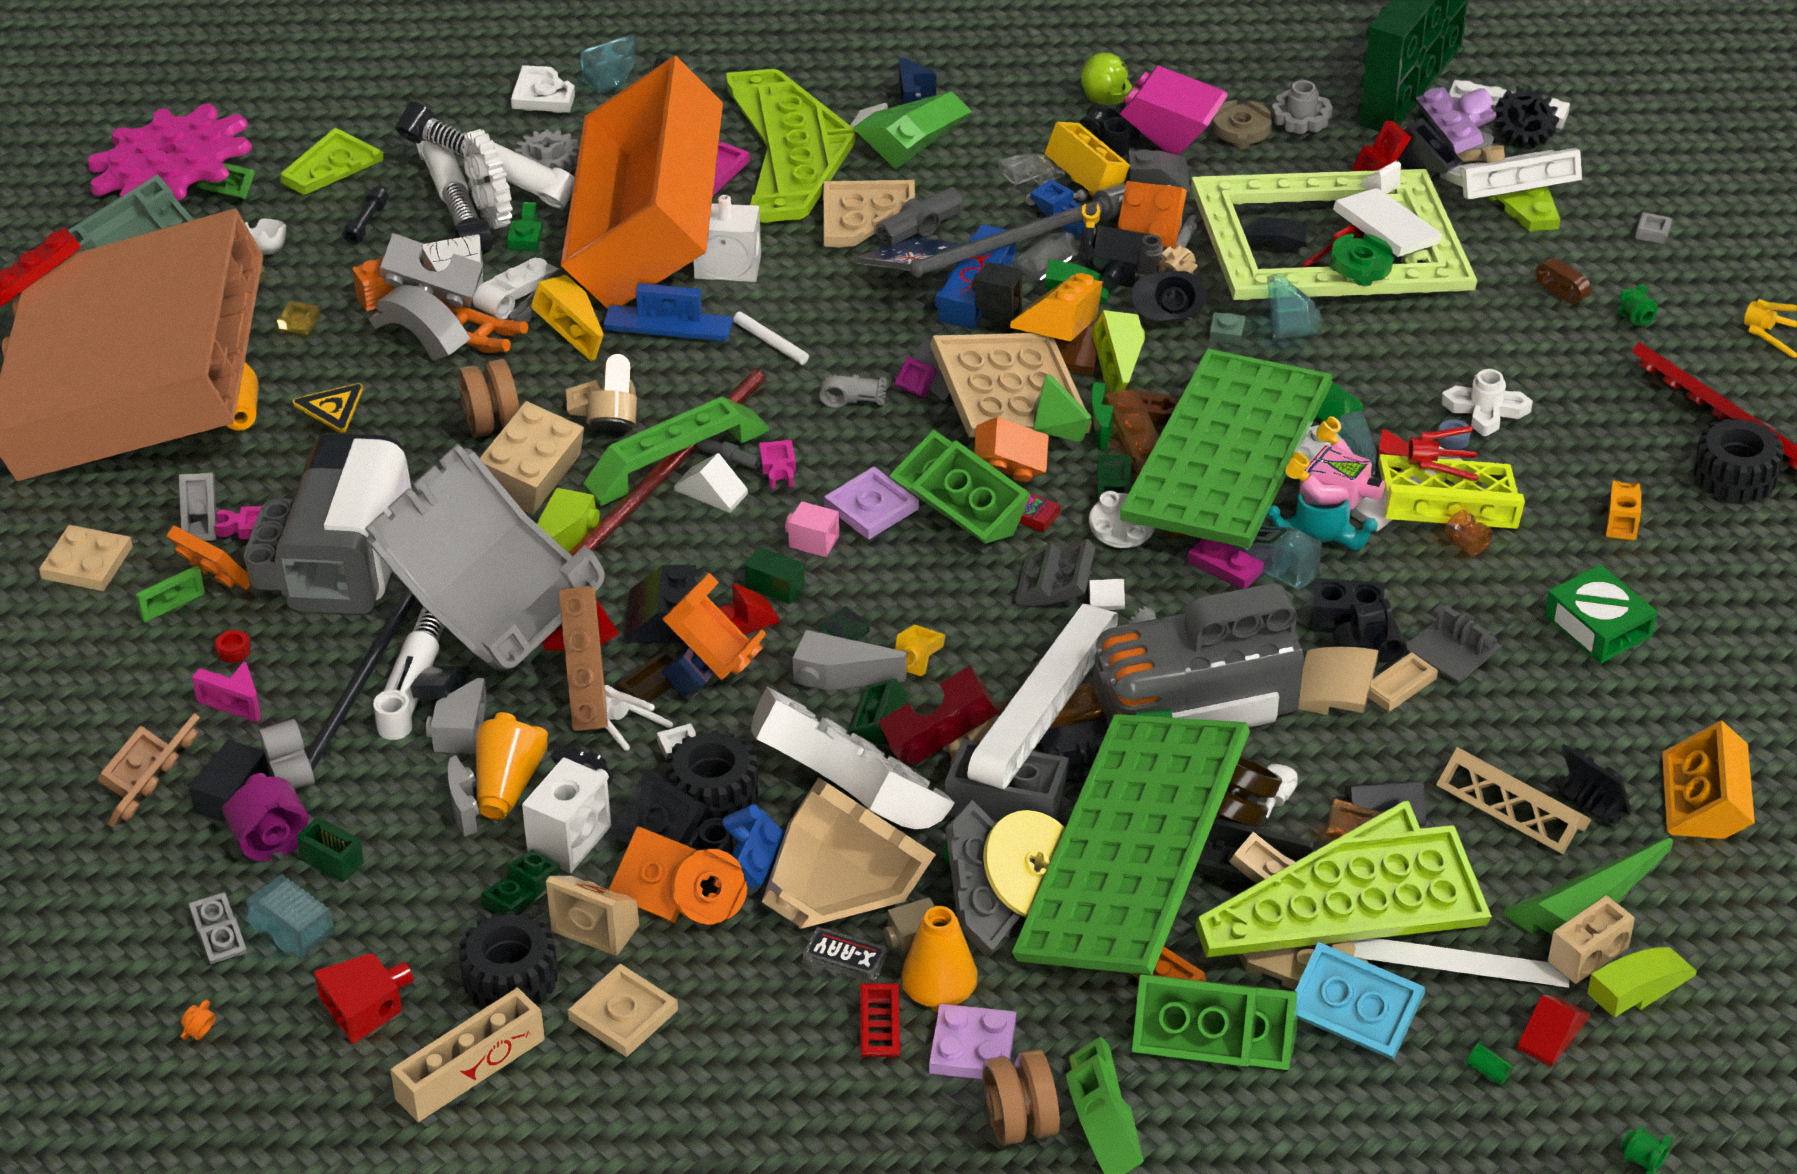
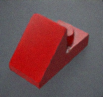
[719,583,780,635]

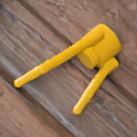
[1744,299,1797,358]

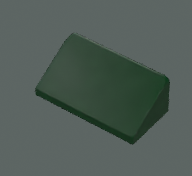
[848,678,908,745]

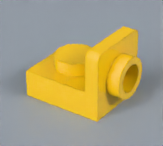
[895,624,946,676]

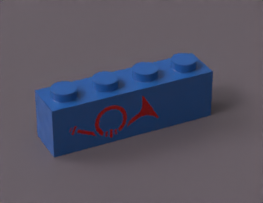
[935,224,1016,329]

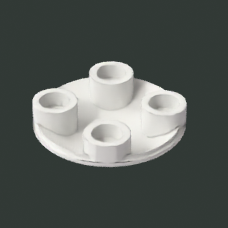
[1089,491,1155,548]

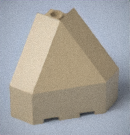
[762,778,936,929]

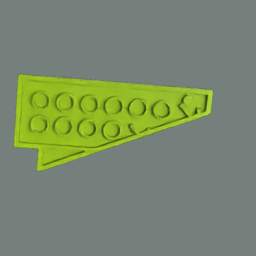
[1195,801,1492,957]

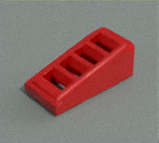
[860,983,900,1057]

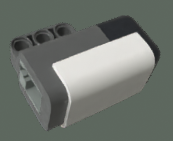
[244,433,412,614]

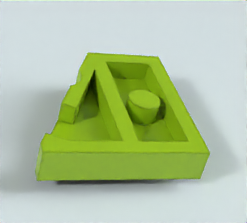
[1488,186,1561,231]

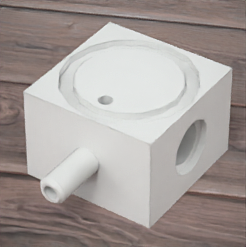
[693,195,761,282]
[522,757,611,873]

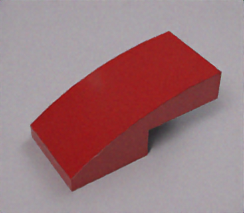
[1351,121,1411,171]

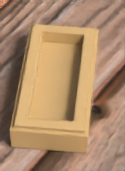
[1368,652,1438,712]

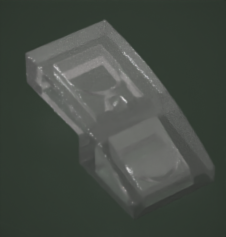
[999,154,1065,186]

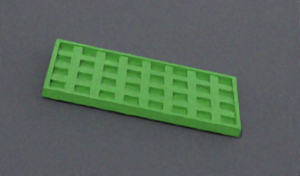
[1120,349,1332,549]
[1012,714,1250,975]

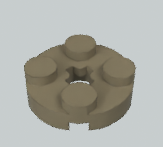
[1212,100,1272,149]

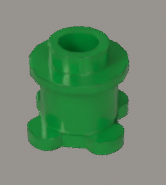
[1617,284,1658,326]
[1620,1126,1673,1174]

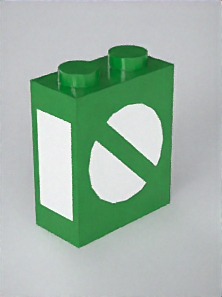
[1545,564,1658,664]

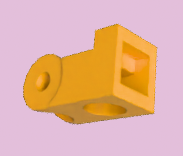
[1606,480,1641,541]

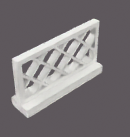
[1440,148,1582,199]

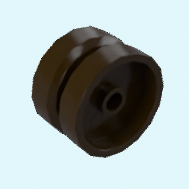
[1218,755,1282,827]

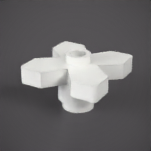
[1441,369,1533,436]

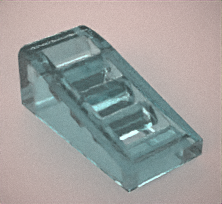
[1338,411,1377,478]

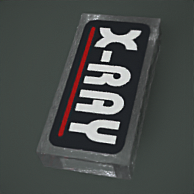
[803,927,888,983]

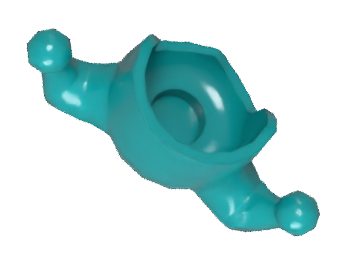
[1266,494,1378,551]

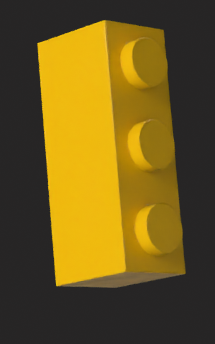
[1044,122,1130,197]

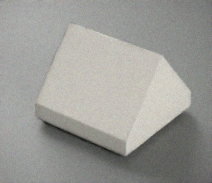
[1361,161,1401,194]
[1087,579,1125,610]

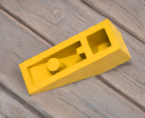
[531,275,604,361]

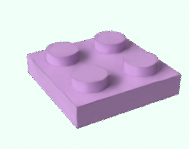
[824,467,919,540]
[929,1004,1016,1079]

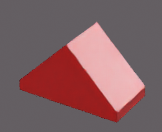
[1517,995,1590,1067]

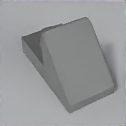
[179,473,220,541]

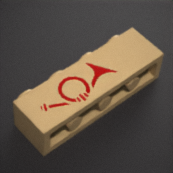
[390,987,545,1123]

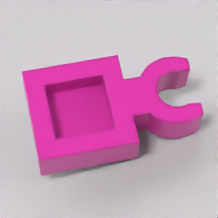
[759,440,796,489]
[214,506,262,539]

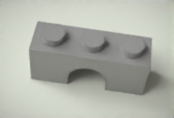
[380,233,483,307]

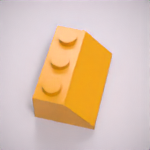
[1010,273,1103,342]
[1662,720,1755,839]

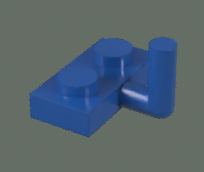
[722,804,785,890]

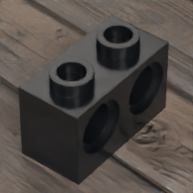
[1311,578,1385,633]

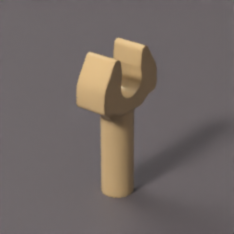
[1457,145,1505,163]

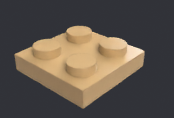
[39,525,133,591]
[568,964,678,1057]

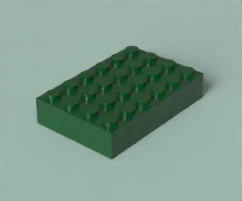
[1358,0,1468,132]

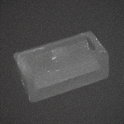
[1011,232,1079,280]

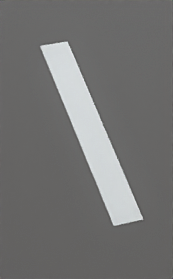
[1350,938,1569,988]

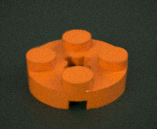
[670,849,747,925]

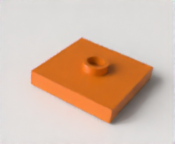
[609,826,696,923]

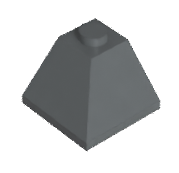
[1126,149,1190,198]

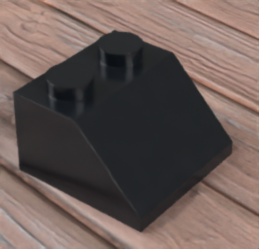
[625,565,697,643]

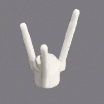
[604,685,673,751]

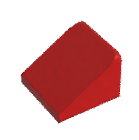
[1377,429,1408,470]

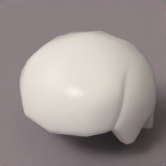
[245,218,286,255]

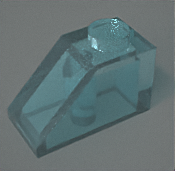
[580,34,636,93]
[1267,274,1321,340]

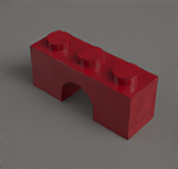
[878,665,999,767]

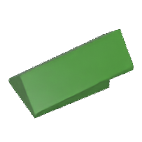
[889,429,1030,543]
[1132,974,1297,1070]

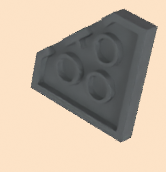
[945,800,1039,956]

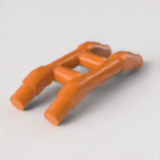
[435,296,528,353]

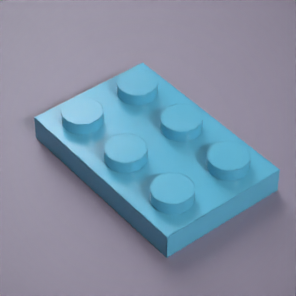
[1295,942,1426,1060]

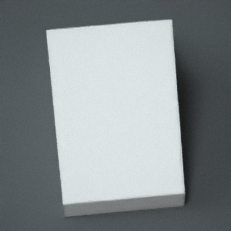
[674,453,748,513]

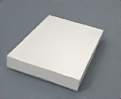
[1333,188,1443,257]

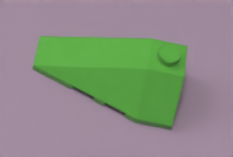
[854,91,972,170]

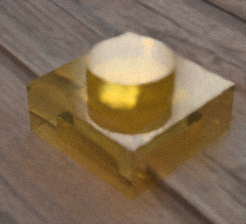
[277,301,321,335]

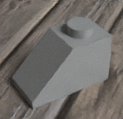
[426,678,487,754]

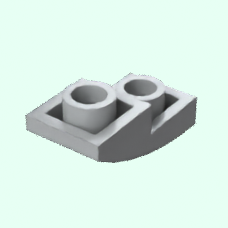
[448,756,479,837]
[189,892,247,965]

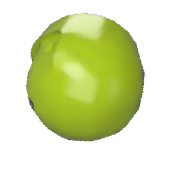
[1080,53,1132,105]

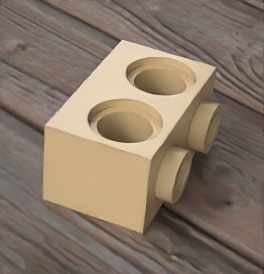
[1548,895,1635,984]

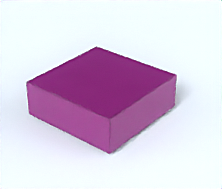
[893,356,938,399]

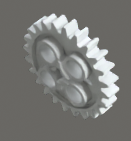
[462,129,512,229]

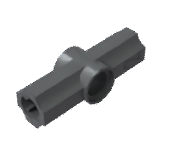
[876,187,964,247]

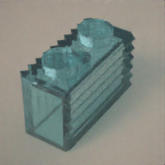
[246,874,334,958]

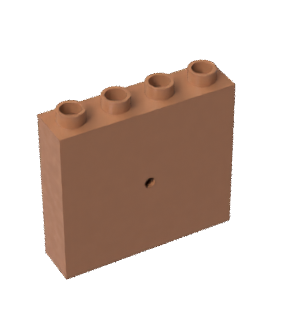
[0,208,263,481]

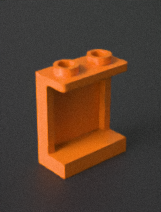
[663,573,766,680]

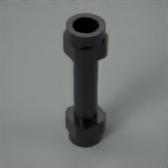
[342,187,388,244]

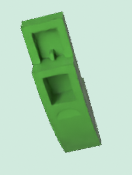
[1066,1036,1144,1174]

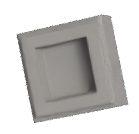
[1635,212,1673,245]

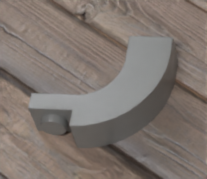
[368,285,471,361]

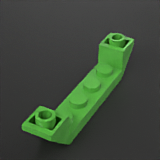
[583,396,769,506]

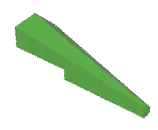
[1503,838,1673,935]

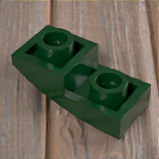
[481,849,560,916]

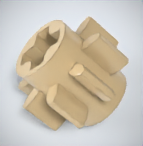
[1157,245,1198,274]

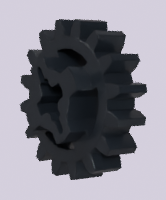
[1494,86,1559,149]

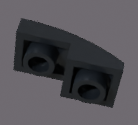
[1242,217,1307,251]
[410,666,470,700]
[550,744,613,785]

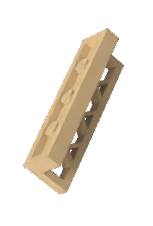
[1436,747,1591,855]

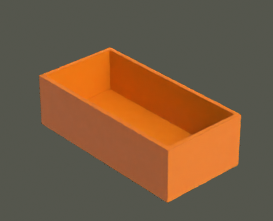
[561,55,723,309]

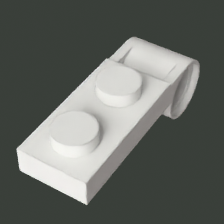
[473,257,558,319]

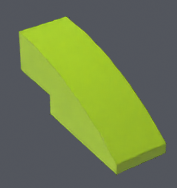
[1587,947,1697,1018]

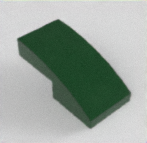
[1097,454,1131,502]

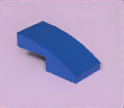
[1030,179,1085,236]

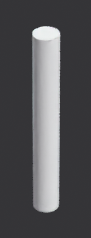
[733,311,809,365]

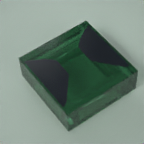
[821,606,870,641]

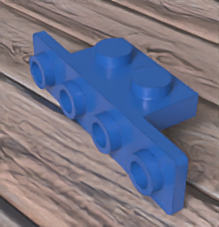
[604,283,733,341]

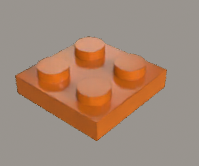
[1117,181,1187,250]
[166,525,250,590]

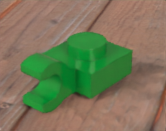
[507,202,543,251]

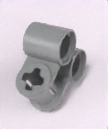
[259,719,315,790]

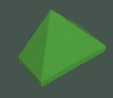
[196,163,255,200]
[1033,374,1092,442]
[136,565,205,623]

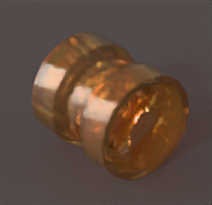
[1444,510,1493,556]

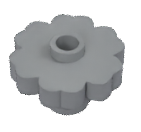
[1271,80,1332,134]

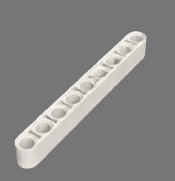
[967,603,1118,789]

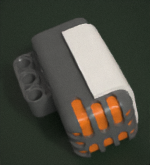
[1093,583,1304,728]

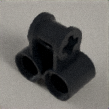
[1078,102,1141,157]
[1333,597,1407,662]

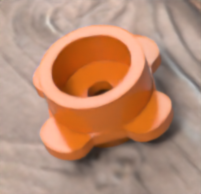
[180,999,216,1040]

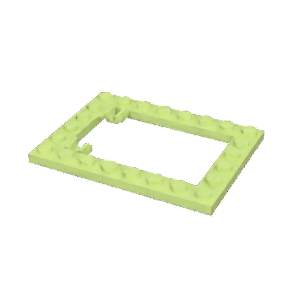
[1190,169,1477,300]

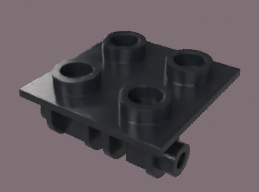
[1040,719,1109,782]
[1555,744,1632,825]

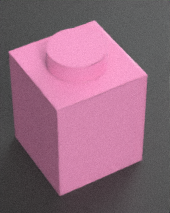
[785,501,839,557]

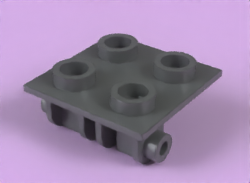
[1406,604,1502,683]

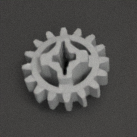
[515,129,580,173]

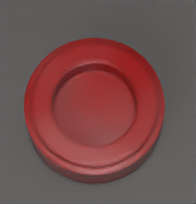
[215,630,251,663]

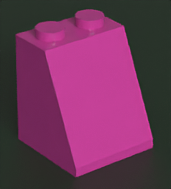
[1120,66,1229,155]

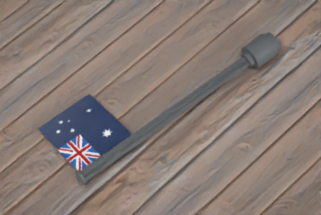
[857,183,1126,277]

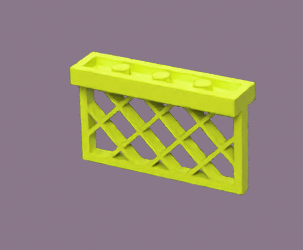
[1378,454,1525,529]

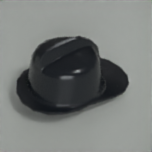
[1131,271,1206,321]

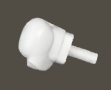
[1260,764,1298,821]

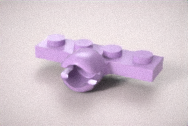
[1416,87,1496,154]

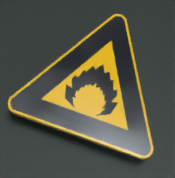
[293,383,363,433]

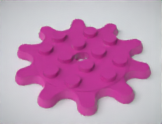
[88,104,252,201]

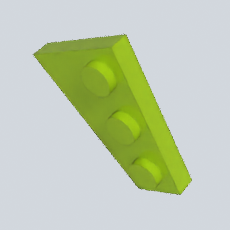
[280,128,384,195]

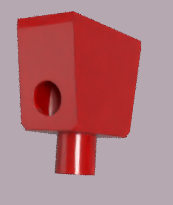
[314,953,414,1044]

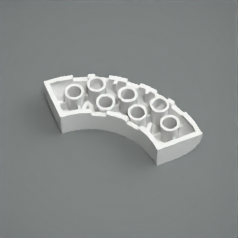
[751,687,954,830]

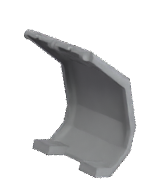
[365,444,605,671]

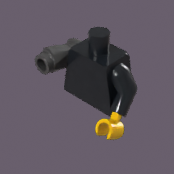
[1080,203,1164,290]

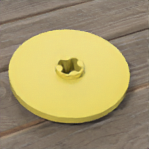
[983,810,1065,918]

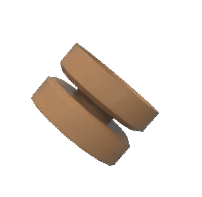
[458,359,520,439]
[982,1048,1060,1146]

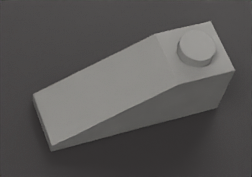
[793,630,907,690]

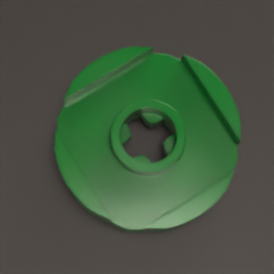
[1329,234,1394,287]

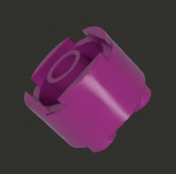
[222,773,310,861]

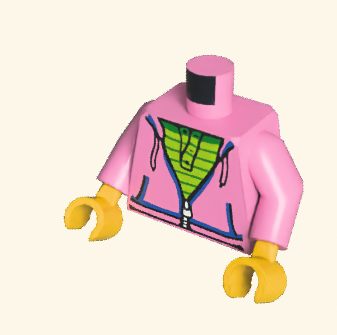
[1286,416,1385,510]

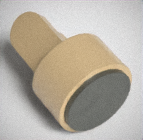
[587,354,637,433]

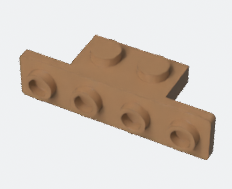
[559,586,608,731]
[97,713,200,828]

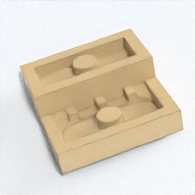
[1298,647,1378,715]

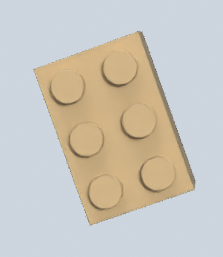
[479,401,584,515]

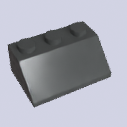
[945,739,1069,823]

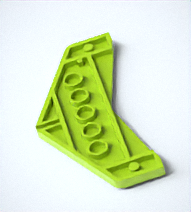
[726,69,856,223]

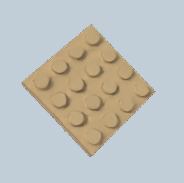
[930,333,1092,437]

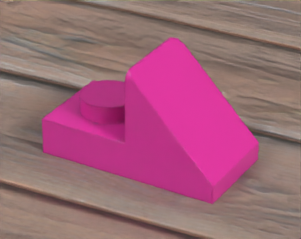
[192,661,261,722]

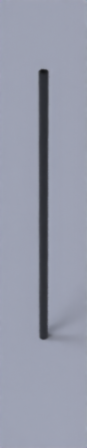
[306,588,416,772]

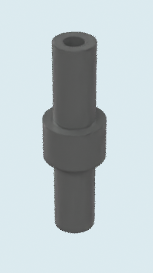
[697,438,761,469]

